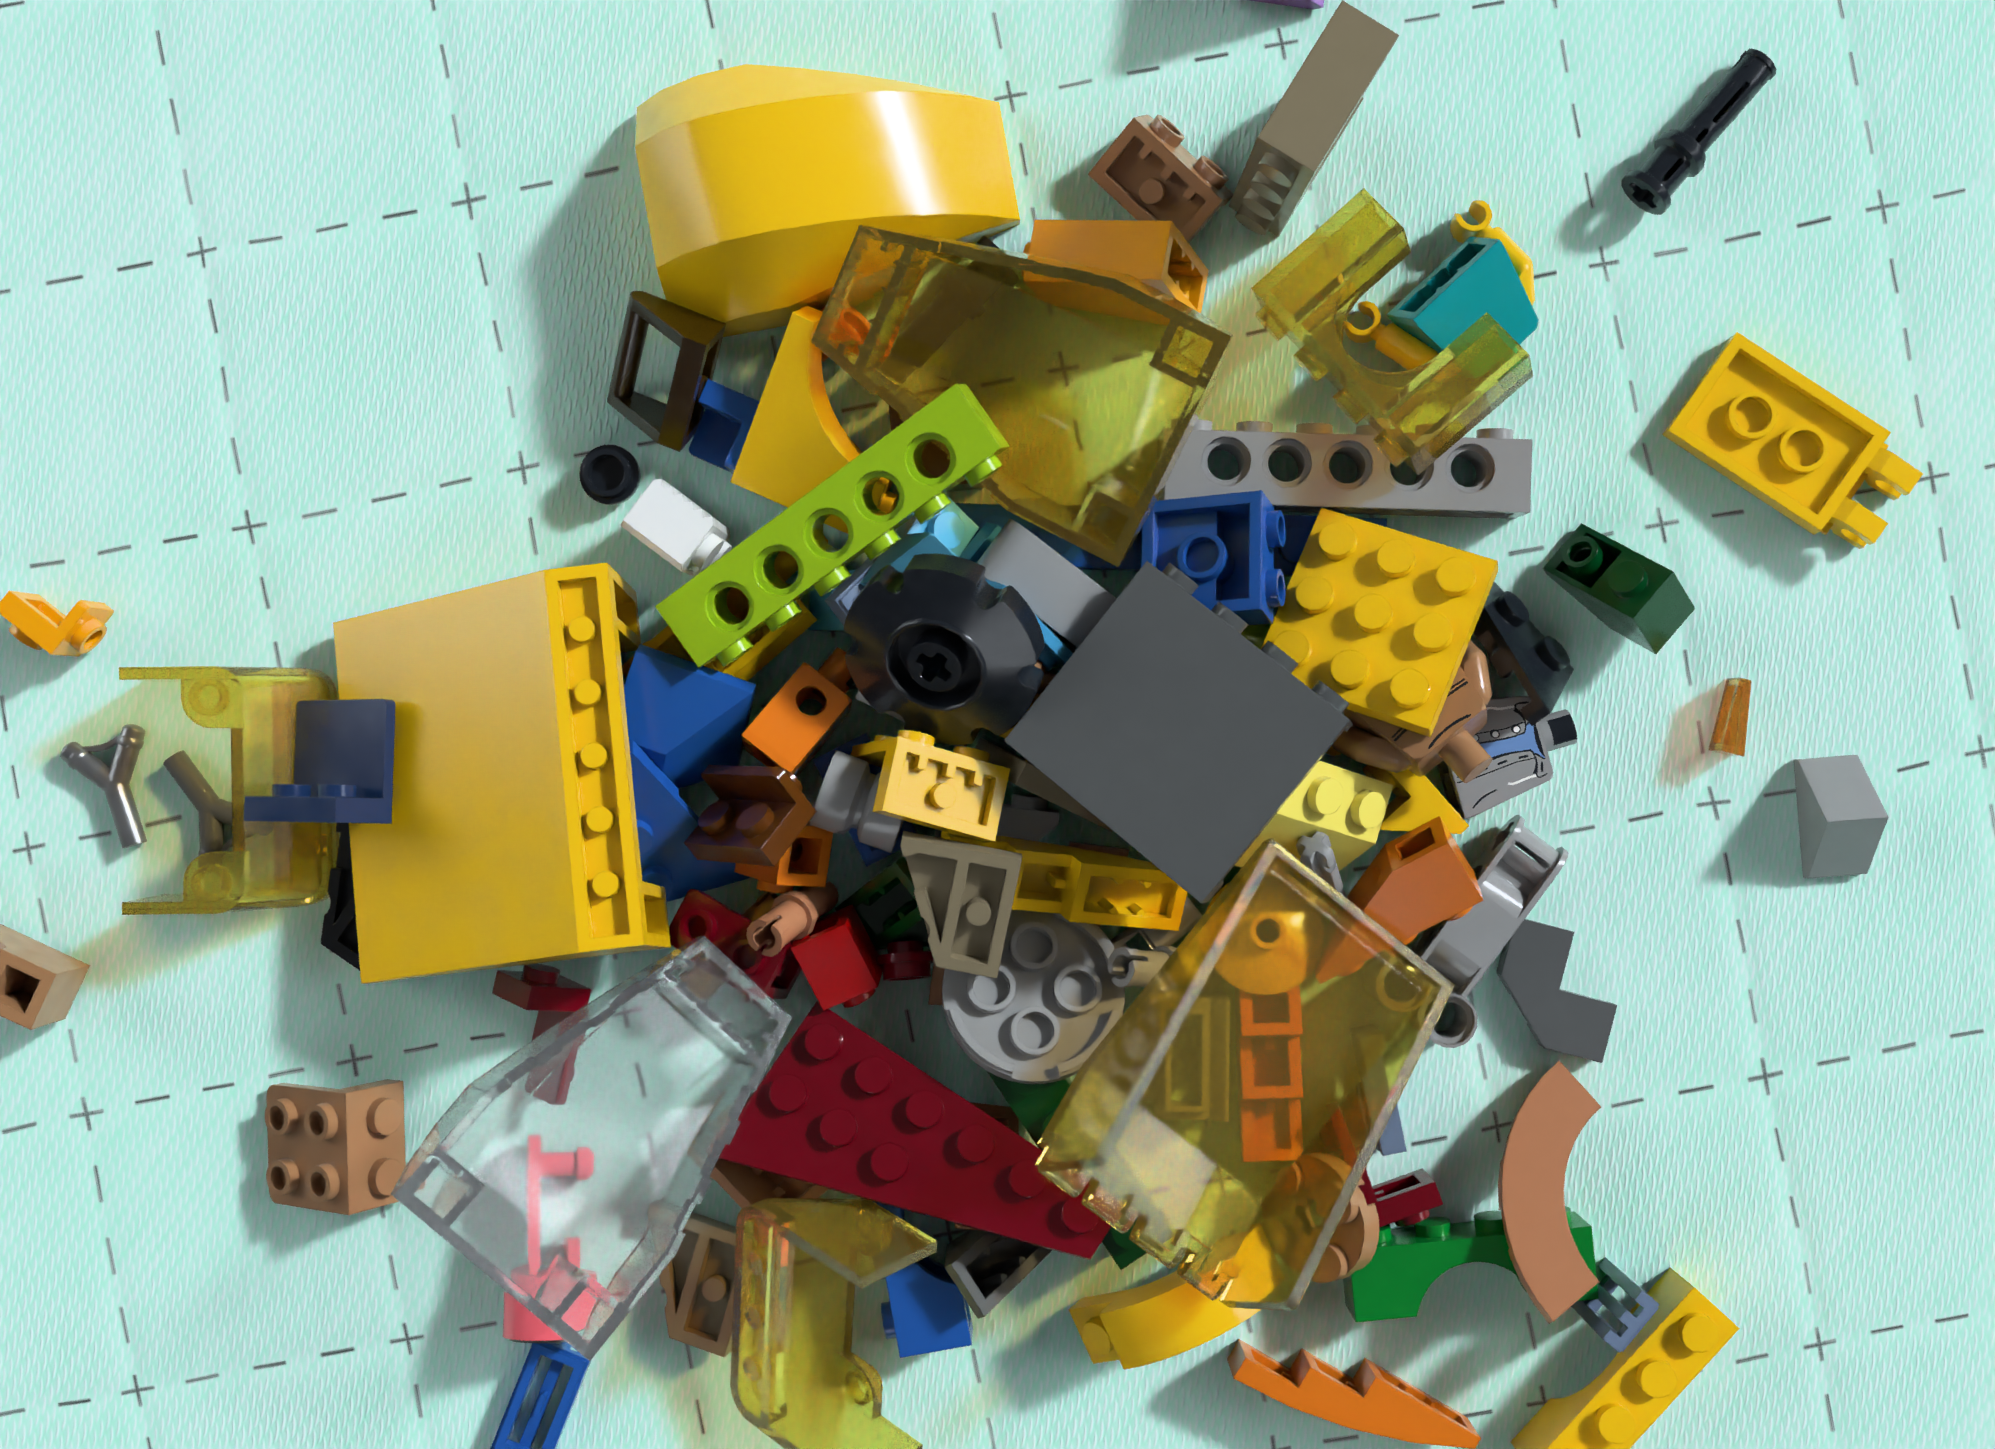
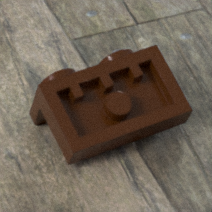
[684,765,817,866]

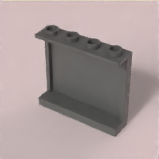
[1004,561,1353,903]

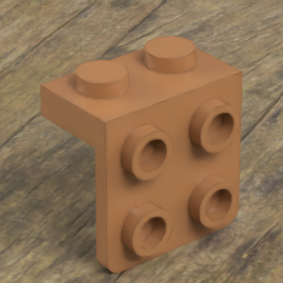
[265,1079,407,1215]

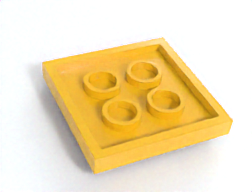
[1260,508,1498,737]

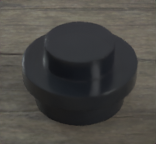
[579,445,641,505]

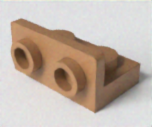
[1088,114,1233,243]

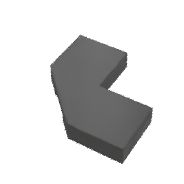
[1496,919,1617,1063]

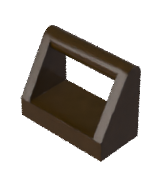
[607,291,726,452]

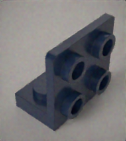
[244,699,396,824]

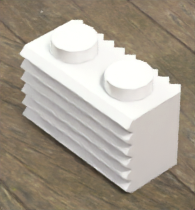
[620,479,733,577]

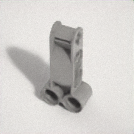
[1363,815,1568,1048]

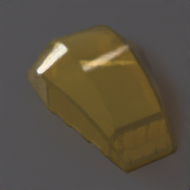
[811,225,1233,567]

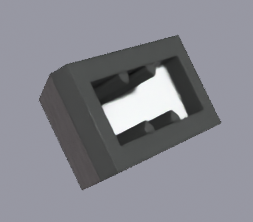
[944,1230,1052,1319]

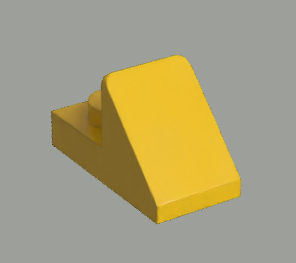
[1363,765,1469,834]

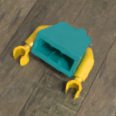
[1344,200,1539,390]

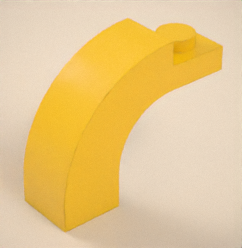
[1068,1227,1291,1370]

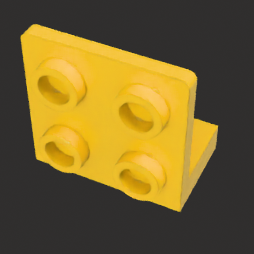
[851,730,1010,842]

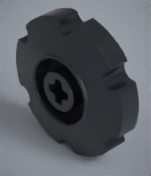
[844,553,1045,745]

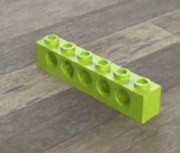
[655,384,1010,668]

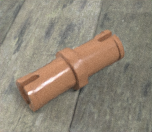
[746,881,839,957]

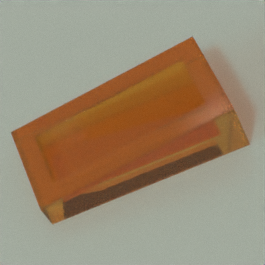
[1708,678,1751,757]

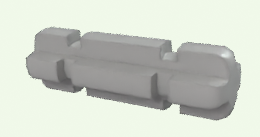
[1296,831,1347,913]

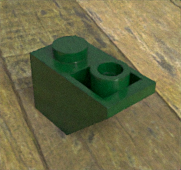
[1543,523,1695,654]

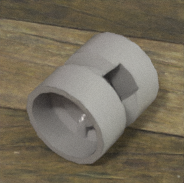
[810,750,904,853]

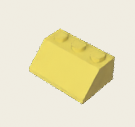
[1235,761,1393,886]

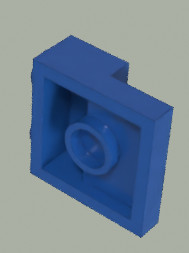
[1141,490,1286,625]

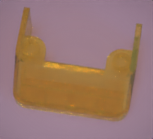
[119,666,339,915]
[730,1198,937,1449]

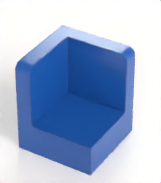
[689,379,760,473]

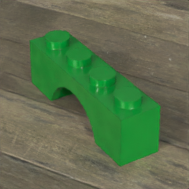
[1343,1206,1599,1322]

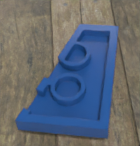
[629,740,750,902]

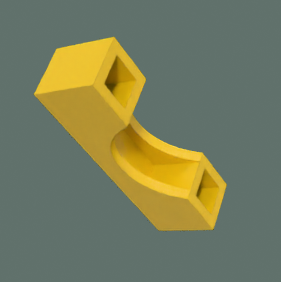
[1511,1267,1740,1449]

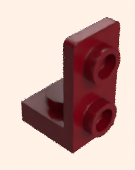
[669,889,802,999]

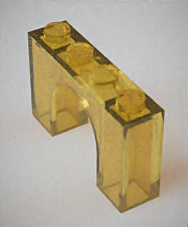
[1251,188,1533,475]

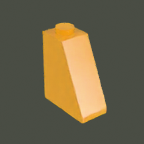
[1022,220,1209,326]

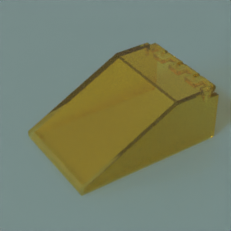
[1035,838,1455,1311]

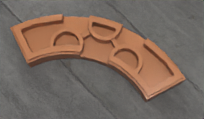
[1498,1061,1601,1324]

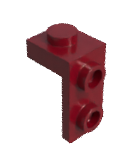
[492,963,591,1105]
[1321,1100,1443,1227]

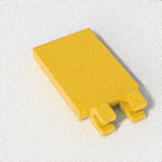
[1662,332,1923,549]

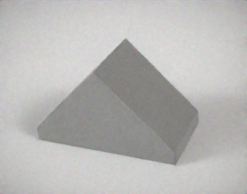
[1793,755,1888,878]

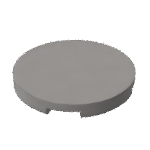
[942,910,1125,1084]

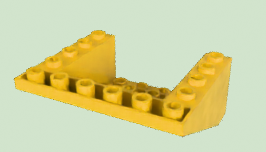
[333,563,671,984]

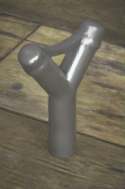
[60,724,147,848]

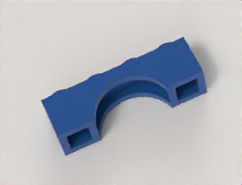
[860,1198,973,1358]

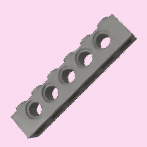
[1160,419,1532,519]

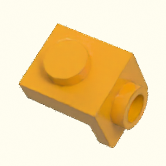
[0,590,114,657]

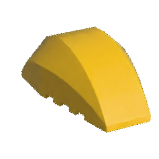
[635,64,1020,337]

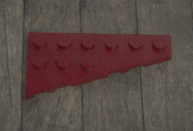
[711,1001,1124,1260]

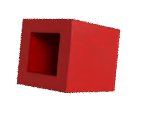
[791,904,883,1011]

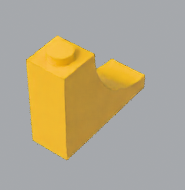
[730,305,899,534]

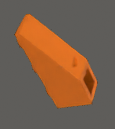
[1313,816,1484,983]

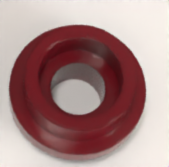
[876,941,934,981]

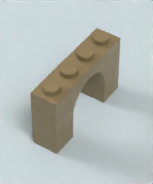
[1228,0,1400,237]

